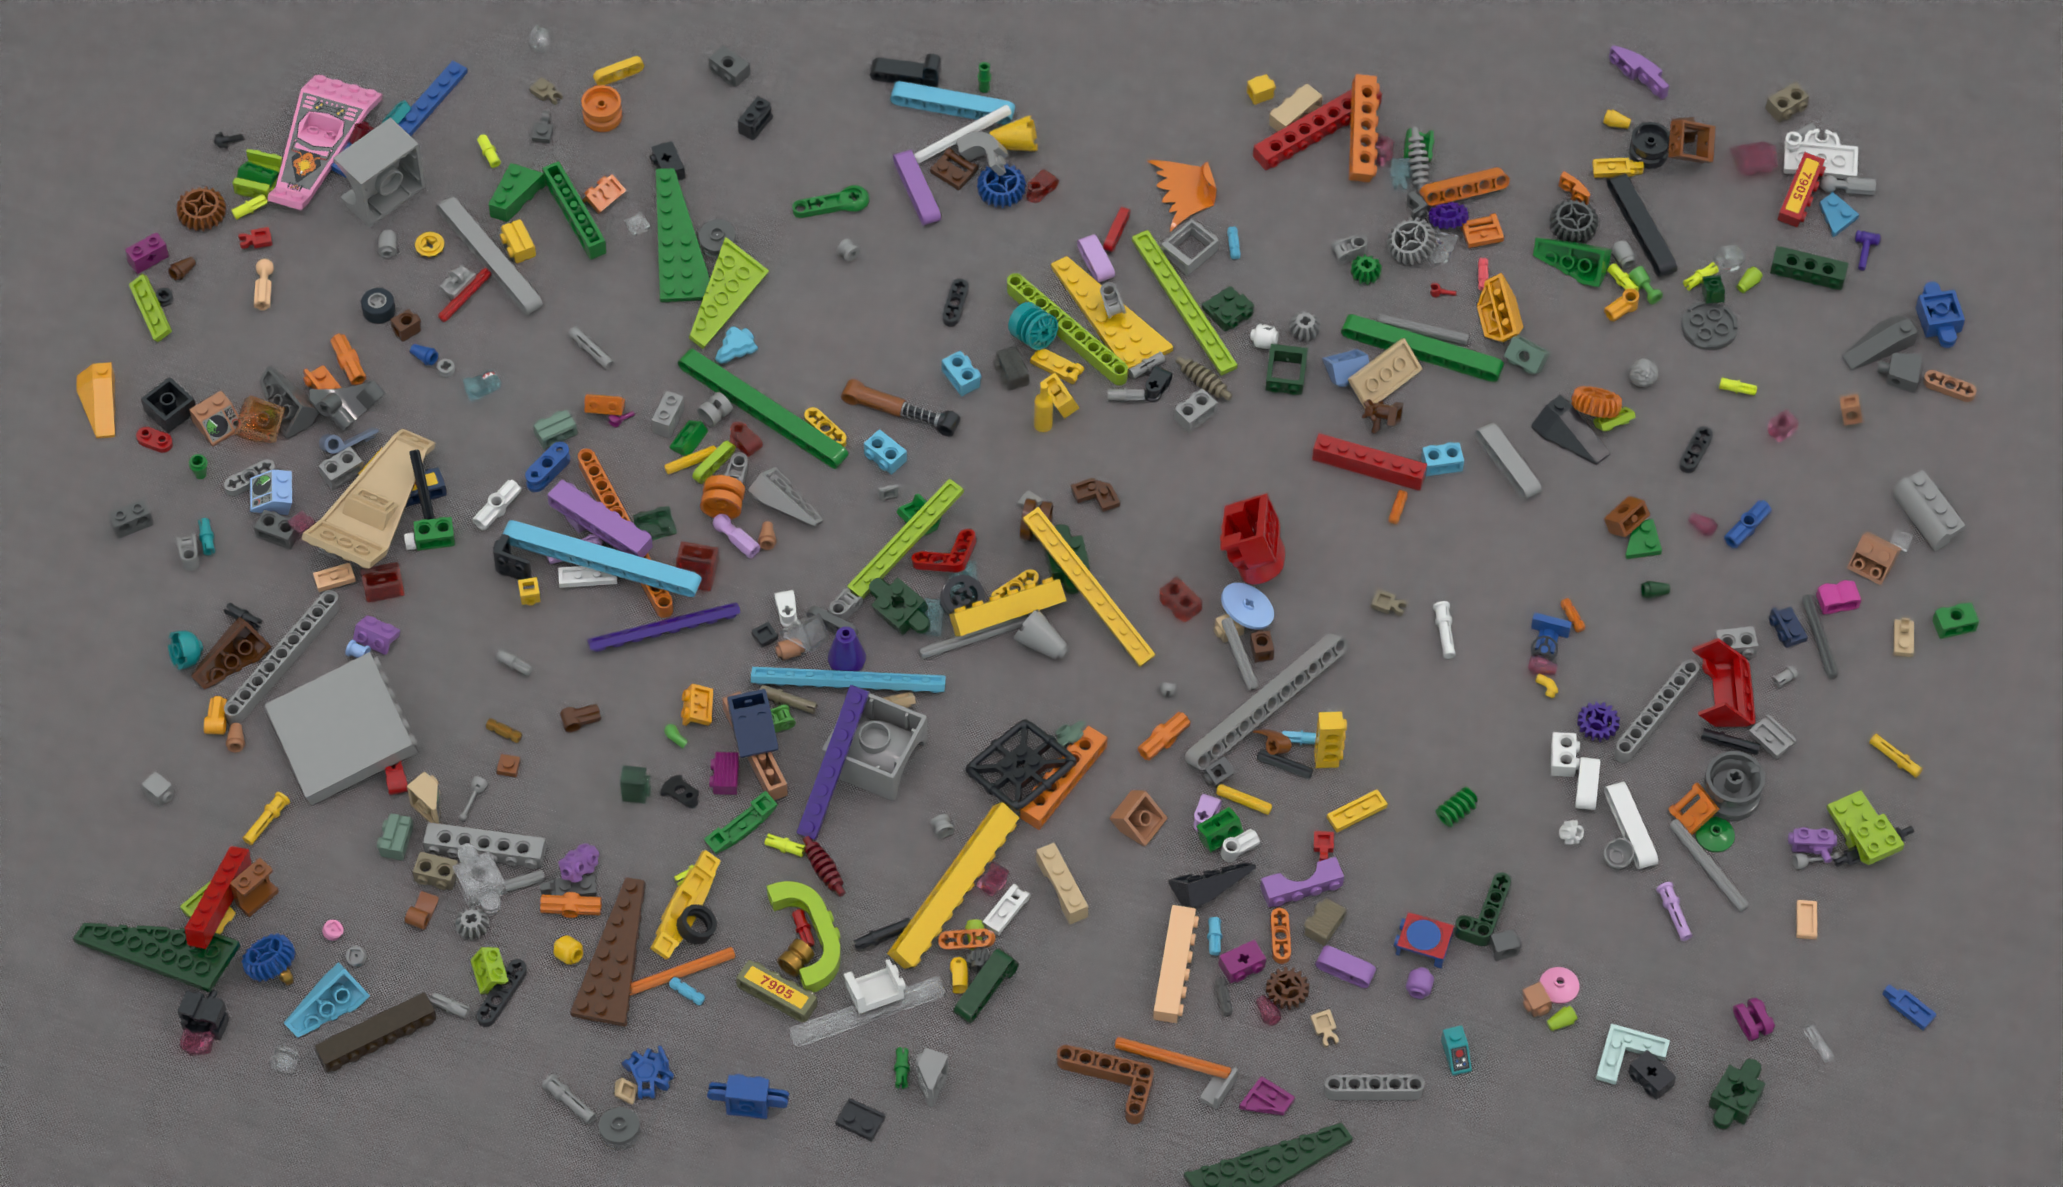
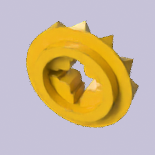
[415,232,445,258]

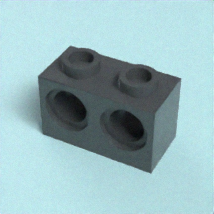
[108,498,154,539]
[254,510,301,550]

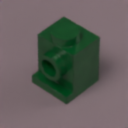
[1702,275,1725,304]

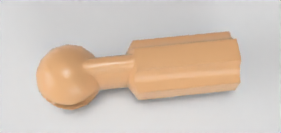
[254,259,274,310]

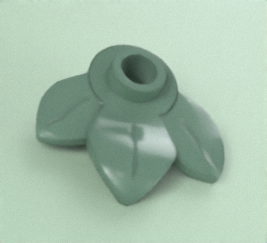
[1055,721,1086,747]

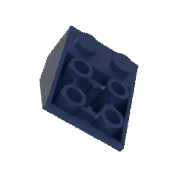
[727,689,779,758]

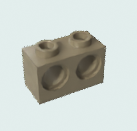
[1765,82,1809,123]
[413,852,460,890]

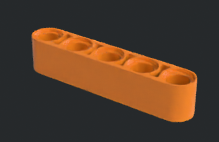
[1420,167,1510,206]

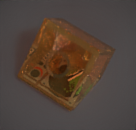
[234,395,285,443]

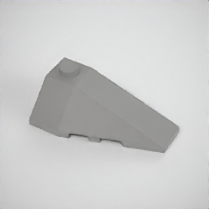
[748,467,823,526]

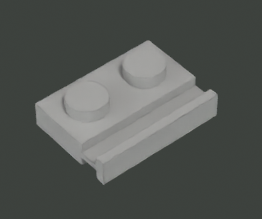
[1748,714,1797,759]

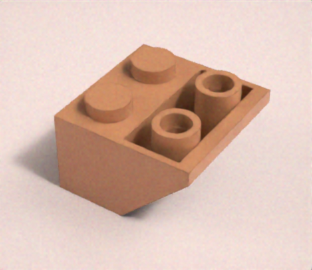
[1847,531,1902,585]

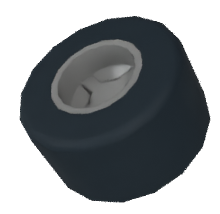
[361,288,396,324]

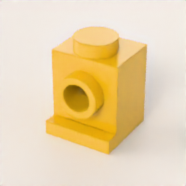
[518,577,541,606]

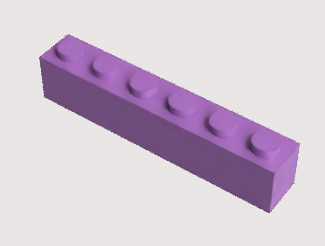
[547,480,653,558]

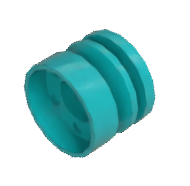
[1008,302,1058,350]

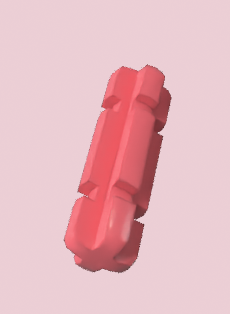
[1478,258,1489,291]

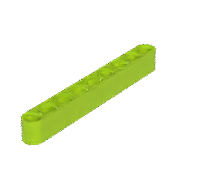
[1007,273,1128,386]

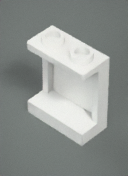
[844,959,906,1014]

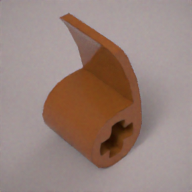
[1253,729,1292,755]
[405,891,439,930]

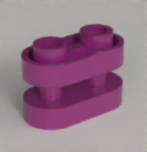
[1733,997,1775,1041]

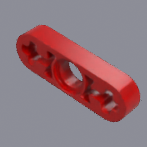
[1103,206,1131,253]

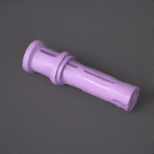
[1656,882,1693,941]

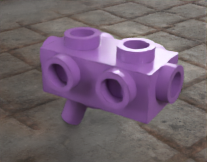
[1788,827,1837,863]
[558,843,599,882]

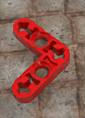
[911,529,977,573]

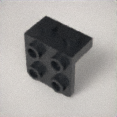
[493,534,532,580]

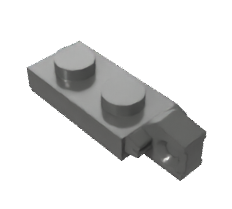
[540,875,596,897]

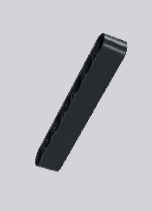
[1607,173,1677,277]

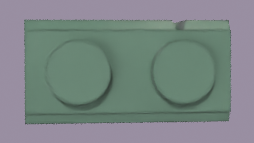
[533,409,578,449]
[377,814,414,861]

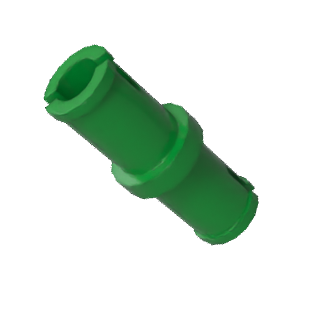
[977,62,992,93]
[894,1047,910,1089]

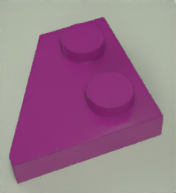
[1239,1076,1295,1116]

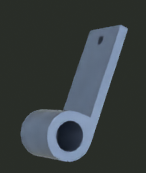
[319,427,379,454]

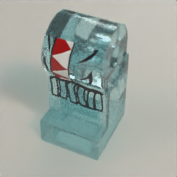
[463,370,502,402]

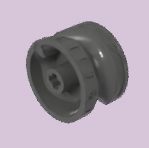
[1702,751,1765,821]

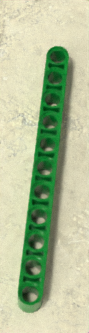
[677,349,849,469]

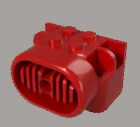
[1220,493,1285,585]

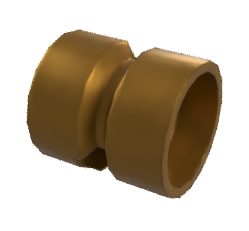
[777,939,815,977]

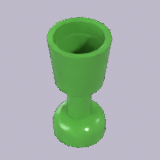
[1629,266,1663,305]

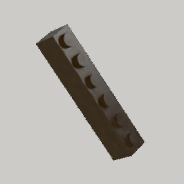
[314,992,437,1073]

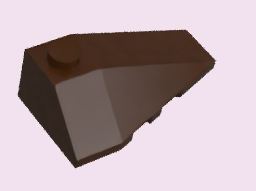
[191,617,272,690]

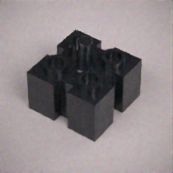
[177,990,229,1040]

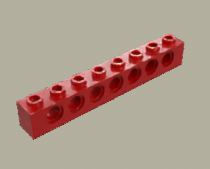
[1253,89,1382,171]

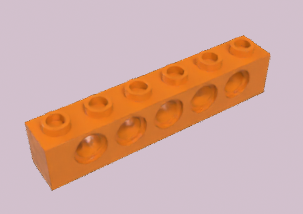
[1349,74,1380,182]
[1020,725,1108,830]

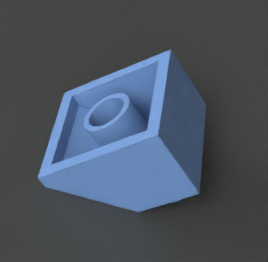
[1322,349,1369,387]

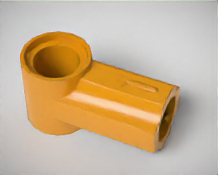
[1604,288,1639,322]
[204,696,227,735]

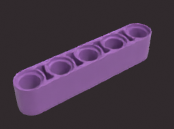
[893,149,941,226]

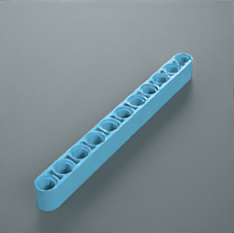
[503,520,702,597]

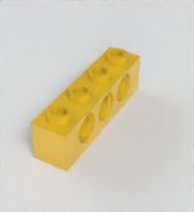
[1314,711,1347,768]

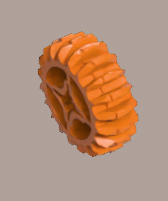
[1572,386,1622,418]

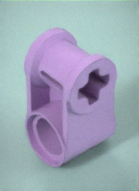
[1194,794,1222,832]

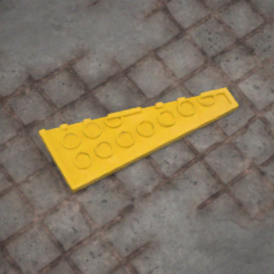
[1051,256,1173,373]

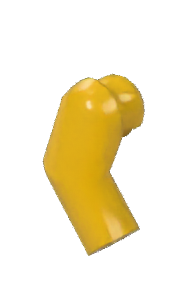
[1535,673,1558,698]

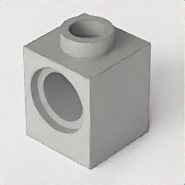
[141,771,175,807]

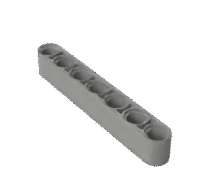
[1614,659,1699,763]

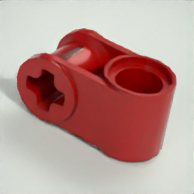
[385,761,408,796]

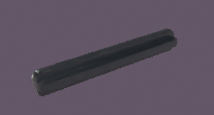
[409,449,435,520]

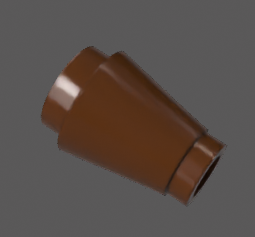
[168,256,196,281]

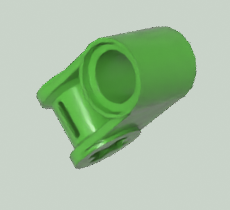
[771,705,796,733]

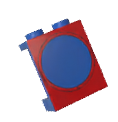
[1394,912,1454,968]

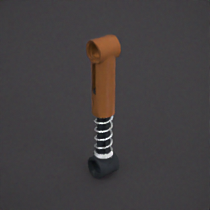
[841,379,961,437]

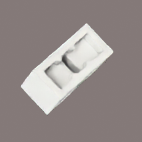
[1551,732,1580,777]

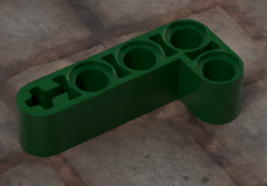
[1454,872,1511,947]
[953,948,1019,1023]

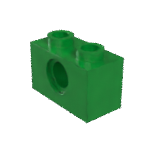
[1932,602,1979,639]

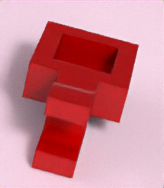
[1314,831,1334,861]

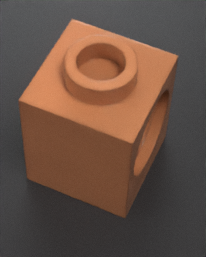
[1839,394,1863,426]

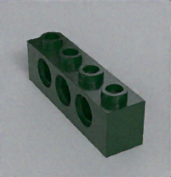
[1770,246,1849,291]

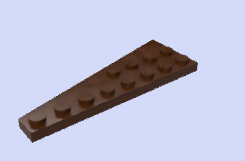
[570,877,646,1027]

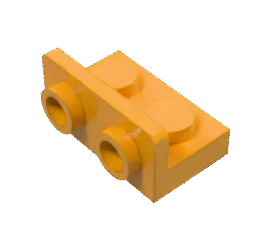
[681,683,713,726]

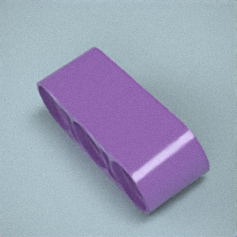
[1315,946,1376,988]

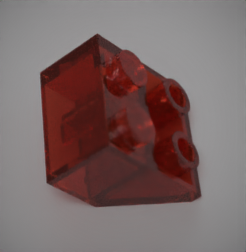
[675,541,720,591]
[360,562,405,603]

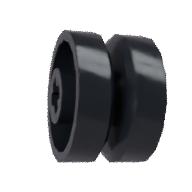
[1629,122,1670,169]

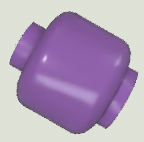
[1406,967,1434,999]

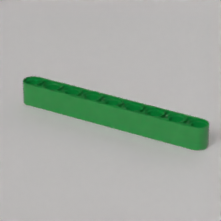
[1341,314,1504,382]

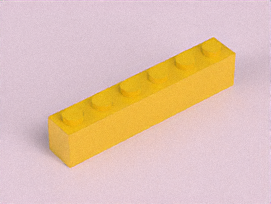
[949,577,1066,636]

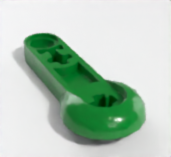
[792,185,869,218]

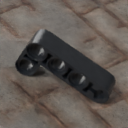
[869,53,941,88]

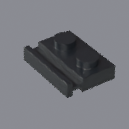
[836,1098,886,1142]

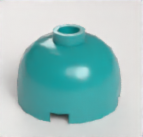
[168,630,203,670]

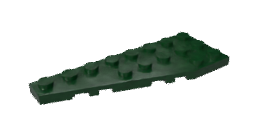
[73,923,241,993]

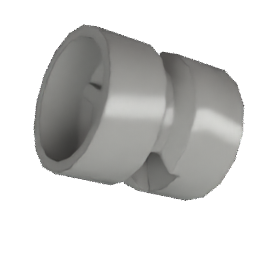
[697,392,733,427]

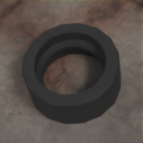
[676,904,717,944]

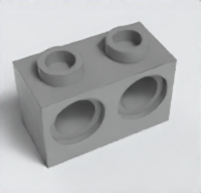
[1174,388,1218,433]
[318,447,364,491]
[1714,626,1758,658]

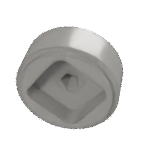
[346,946,367,967]

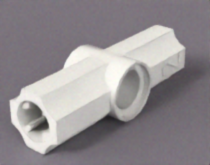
[473,480,521,530]

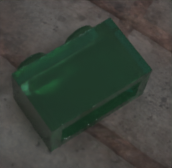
[620,765,651,804]

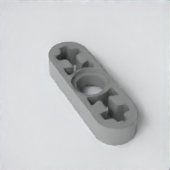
[224,459,276,496]

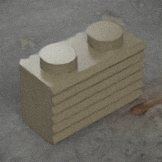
[1304,898,1347,946]

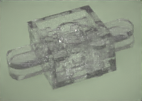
[453,843,507,915]

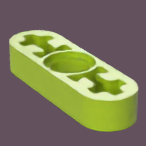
[692,440,736,484]

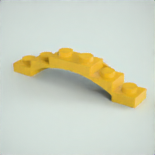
[650,850,721,959]

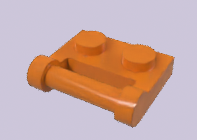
[1460,213,1504,248]
[1668,782,1720,835]

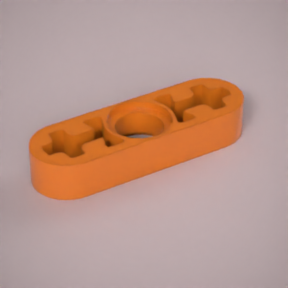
[1270,908,1291,964]
[938,928,995,950]

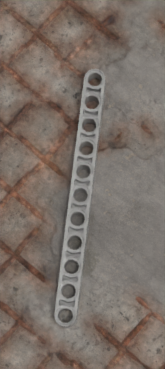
[1185,633,1348,770]

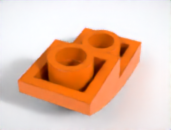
[1558,171,1590,205]

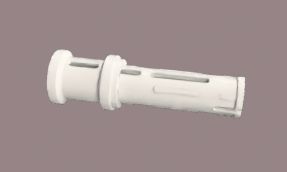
[1433,601,1456,659]

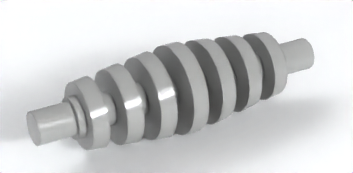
[1408,127,1429,195]

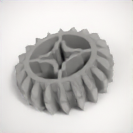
[1387,217,1437,265]

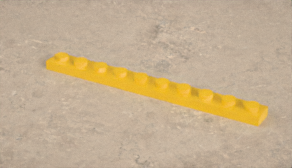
[1023,507,1155,667]

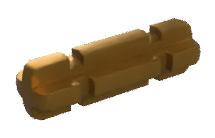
[486,718,522,743]

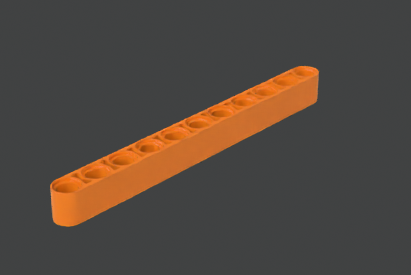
[578,448,673,618]

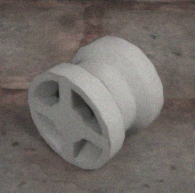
[837,238,860,262]
[931,814,954,838]

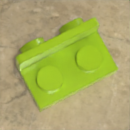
[470,947,508,994]

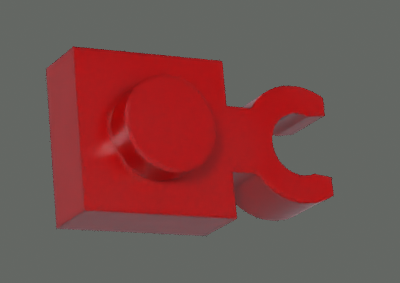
[238,227,272,249]

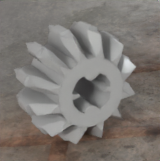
[1289,310,1321,342]
[455,905,489,941]

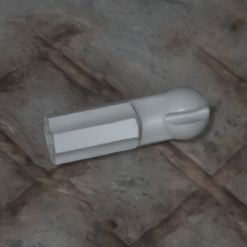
[1820,175,1876,195]

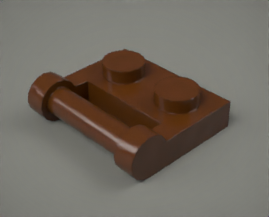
[930,148,979,191]

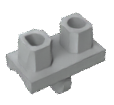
[440,265,476,299]

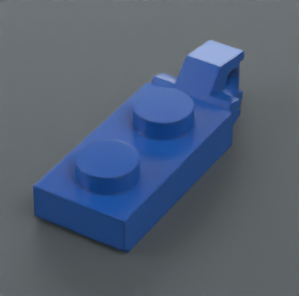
[1882,984,1937,1031]

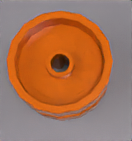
[581,85,623,132]
[700,475,745,520]

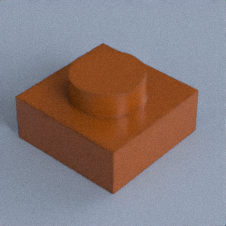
[497,754,521,777]

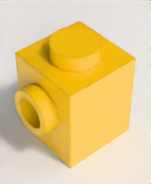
[1246,74,1276,105]

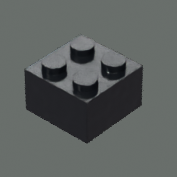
[141,377,196,433]

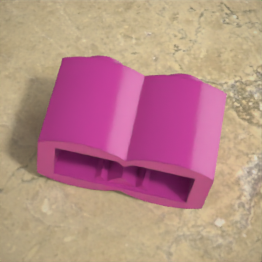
[1816,580,1861,614]

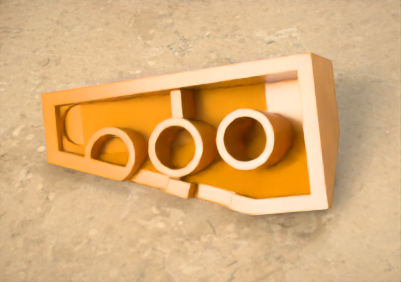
[77,362,115,439]

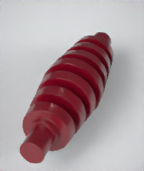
[803,836,846,897]

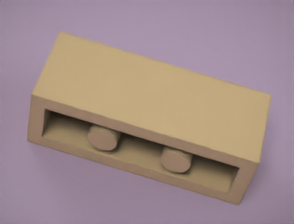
[1269,84,1323,132]

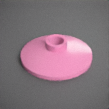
[1540,967,1579,1004]

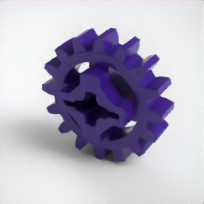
[1429,202,1469,229]
[1577,701,1620,742]

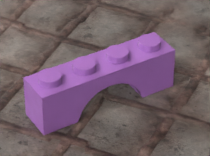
[1260,857,1344,908]

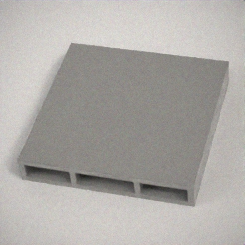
[265,652,418,805]

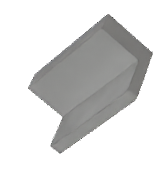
[1199,1067,1238,1110]

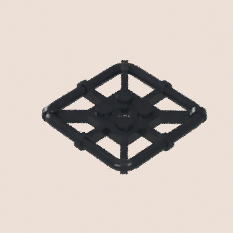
[966,719,1077,811]

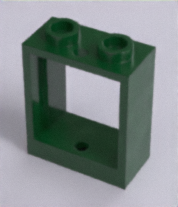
[1265,344,1308,395]

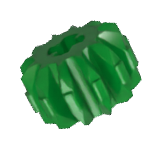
[1350,254,1382,286]

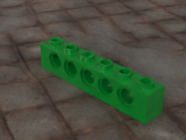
[542,161,607,260]

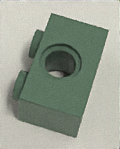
[1504,335,1551,374]

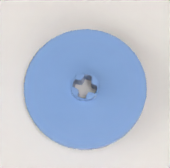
[1221,582,1274,630]

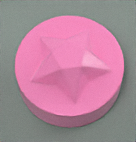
[322,920,343,941]

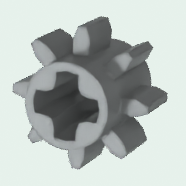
[967,947,990,972]

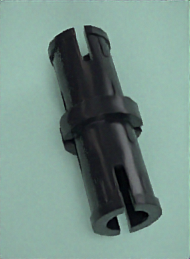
[224,603,262,630]

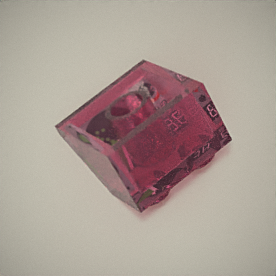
[1730,141,1778,175]

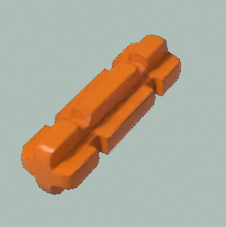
[1388,490,1408,524]
[1560,598,1586,633]

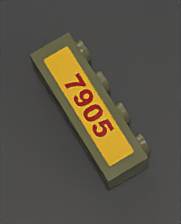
[736,960,818,1025]

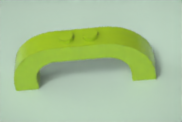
[766,881,841,993]

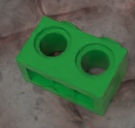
[414,517,455,551]
[1196,807,1244,853]

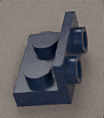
[1769,607,1808,648]

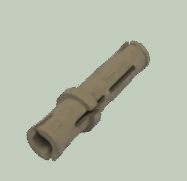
[760,684,817,714]

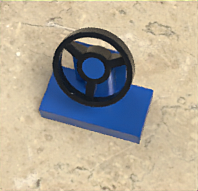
[1531,612,1572,663]

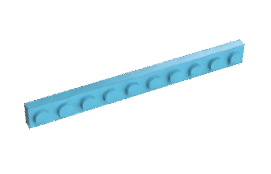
[751,667,946,693]

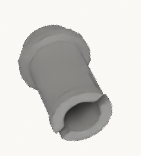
[1772,666,1798,688]

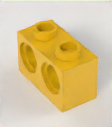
[1040,372,1080,419]

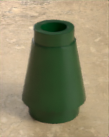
[1640,580,1670,599]

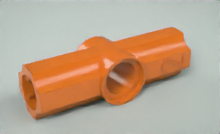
[330,333,366,385]
[1137,712,1190,761]
[540,892,602,918]

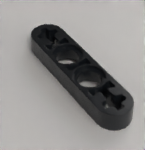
[477,959,527,1027]

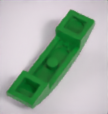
[704,791,778,854]

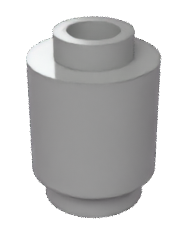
[378,230,397,258]
[1612,241,1636,269]

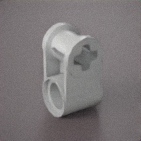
[1331,234,1367,264]
[1100,282,1126,319]
[725,452,748,485]
[176,533,200,571]
[829,588,863,621]

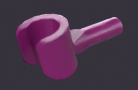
[608,411,635,428]

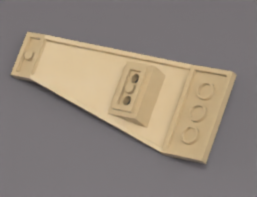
[302,428,435,569]

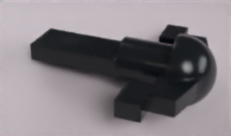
[214,132,244,149]

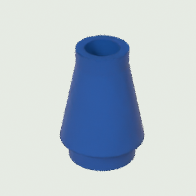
[410,344,438,365]

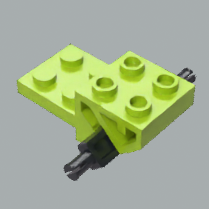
[1826,790,1914,867]

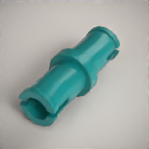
[198,518,215,555]

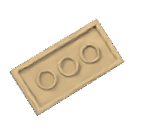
[1347,338,1423,408]

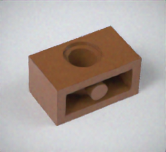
[1603,496,1650,537]

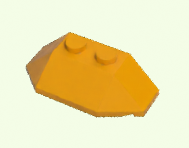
[1477,273,1523,342]

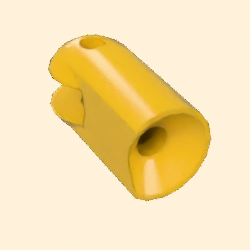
[950,957,968,994]

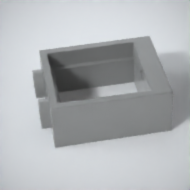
[1161,219,1219,276]

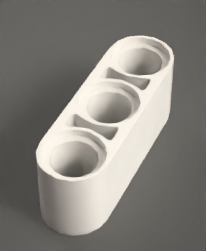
[1575,757,1600,810]

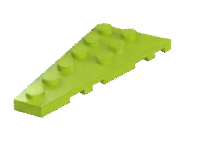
[689,237,769,349]

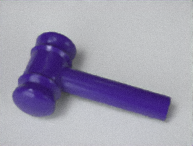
[1855,230,1881,271]

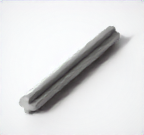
[1378,314,1469,344]

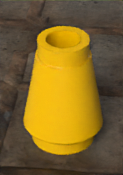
[1603,109,1631,129]

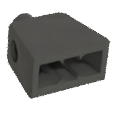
[1877,353,1922,393]

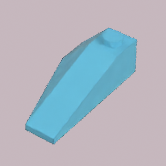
[284,962,370,1038]

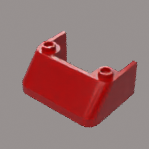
[1692,638,1756,727]

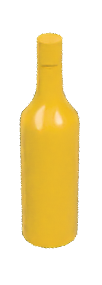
[1034,382,1053,432]

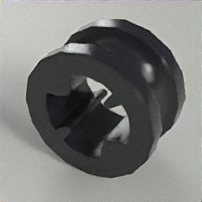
[155,288,173,306]

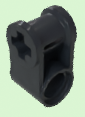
[1145,366,1173,402]

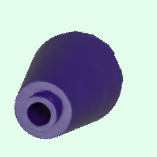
[827,626,866,672]

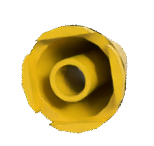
[989,115,1038,151]

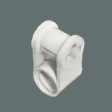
[774,590,797,628]

